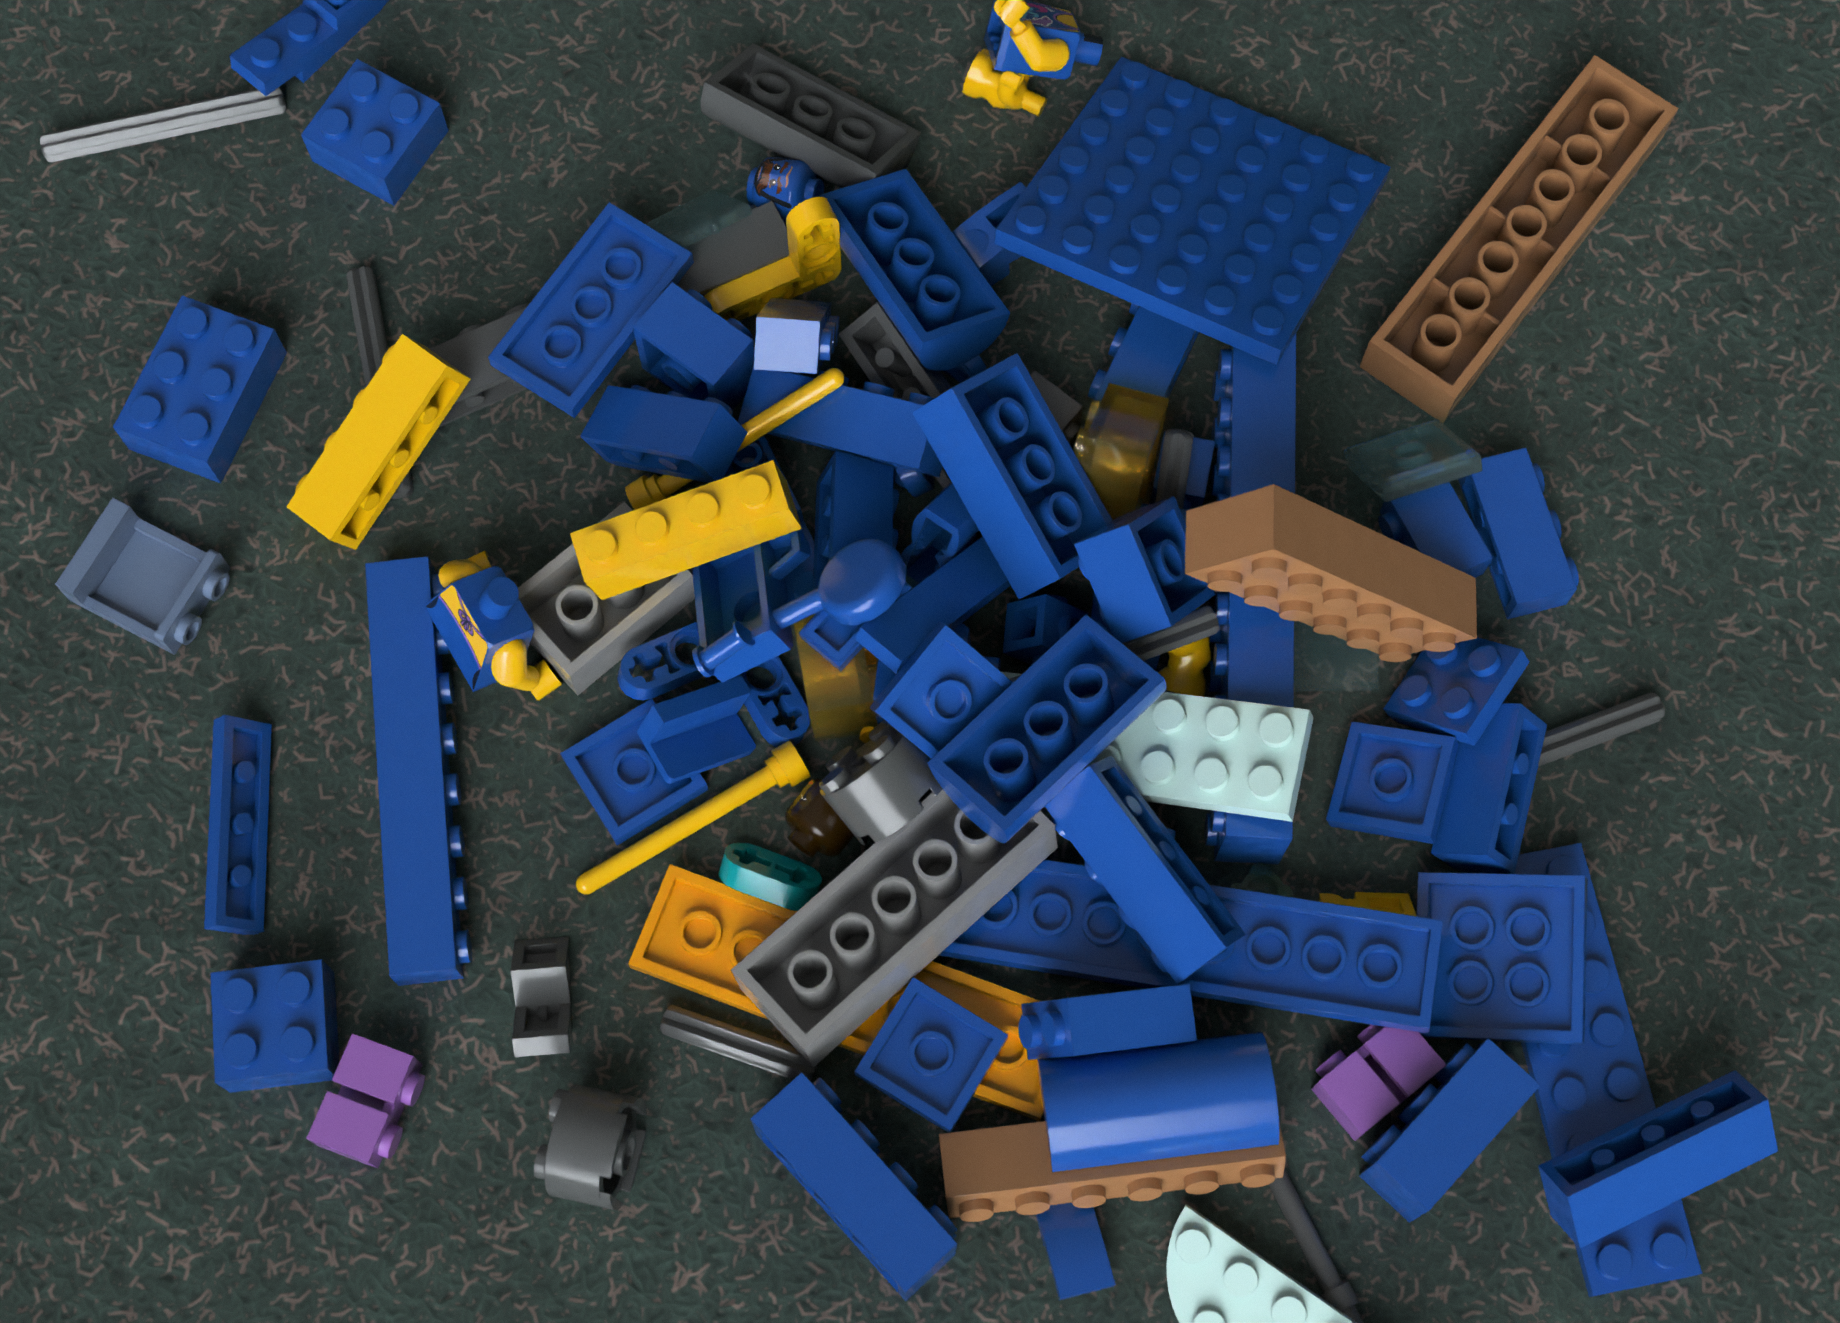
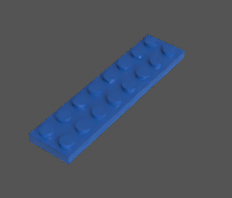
[1479,843,1702,1297]

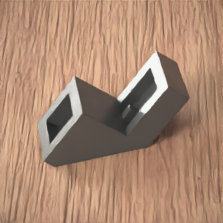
[510,936,573,1057]

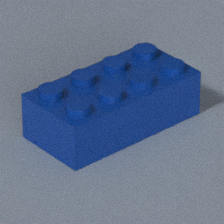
[912,353,1112,599]
[751,1072,957,1301]

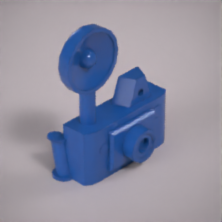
[692,529,906,683]

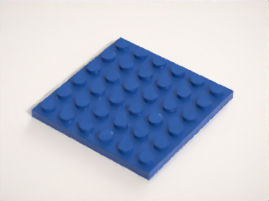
[994,56,1391,365]

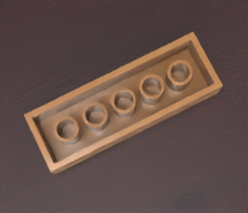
[1185,484,1477,662]

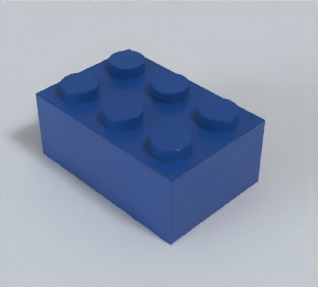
[113,296,287,484]
[1359,1038,1541,1223]

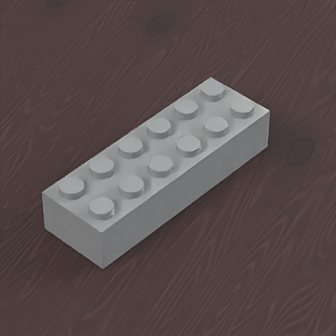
[731,789,1058,1068]

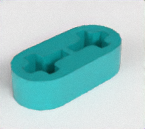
[718,843,822,911]

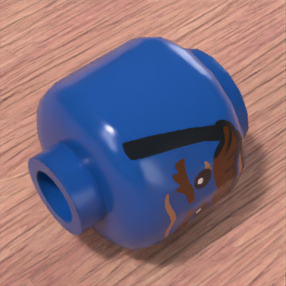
[747,157,824,223]

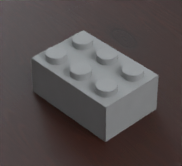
[518,502,695,696]

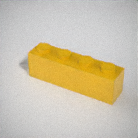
[286,334,471,550]
[570,460,802,600]

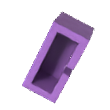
[1311,1024,1446,1141]
[306,1033,425,1169]

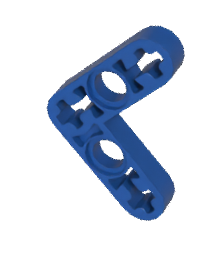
[617,622,811,747]

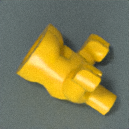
[962,48,1047,117]
[1158,607,1211,697]

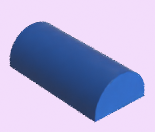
[819,169,1010,371]
[927,615,1167,843]
[1037,1032,1279,1172]

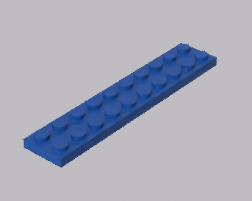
[938,860,1443,1034]

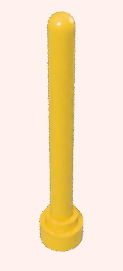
[625,368,845,510]
[576,740,811,895]

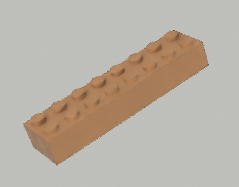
[1360,55,1679,423]

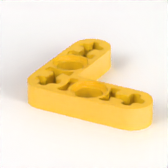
[704,197,841,321]

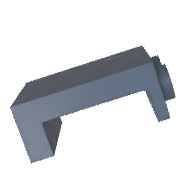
[55,497,230,655]

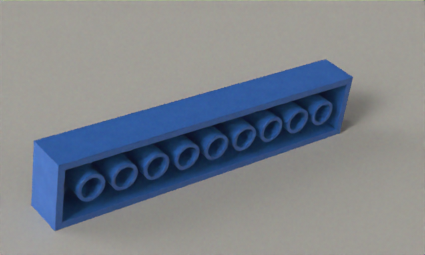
[1204,334,1296,864]

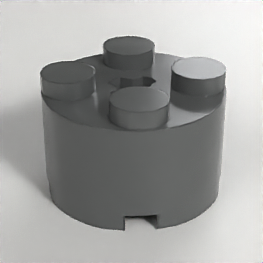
[819,720,942,845]
[534,1084,647,1211]

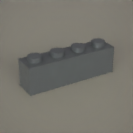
[839,302,952,489]

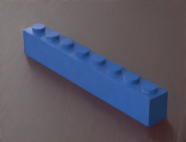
[365,556,472,986]

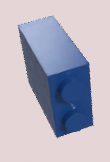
[1018,984,1197,1060]

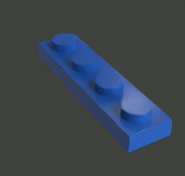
[204,715,272,935]

